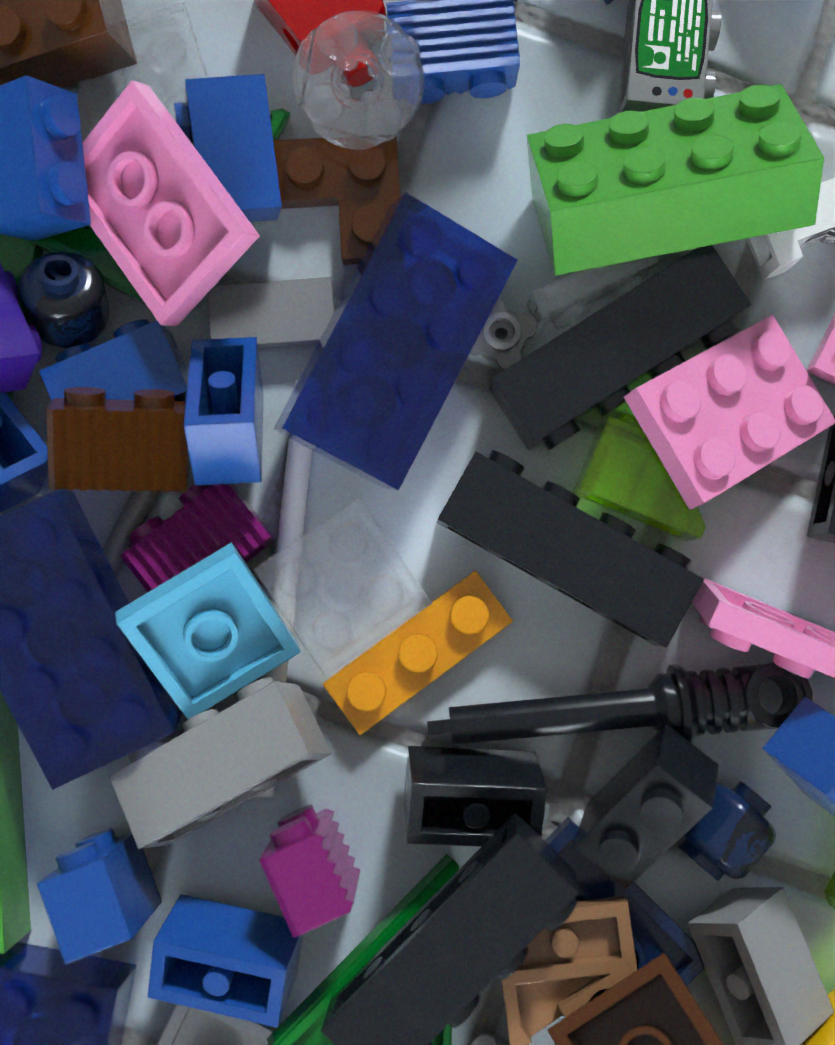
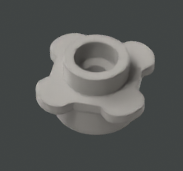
[465,297,538,370]

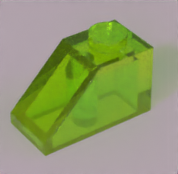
[572,414,706,541]

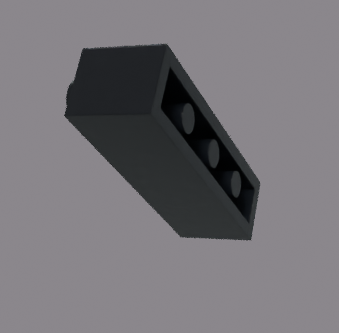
[489,245,752,451]
[436,450,704,648]
[321,813,579,1045]

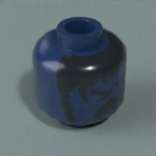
[18,251,109,348]
[677,781,776,881]

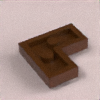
[273,134,404,265]

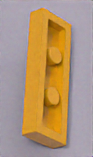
[323,570,513,735]

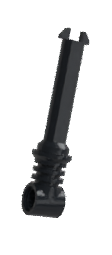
[427,662,813,745]

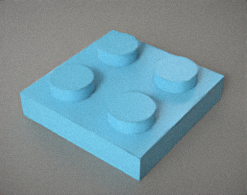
[115,542,301,719]

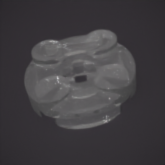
[293,10,424,150]

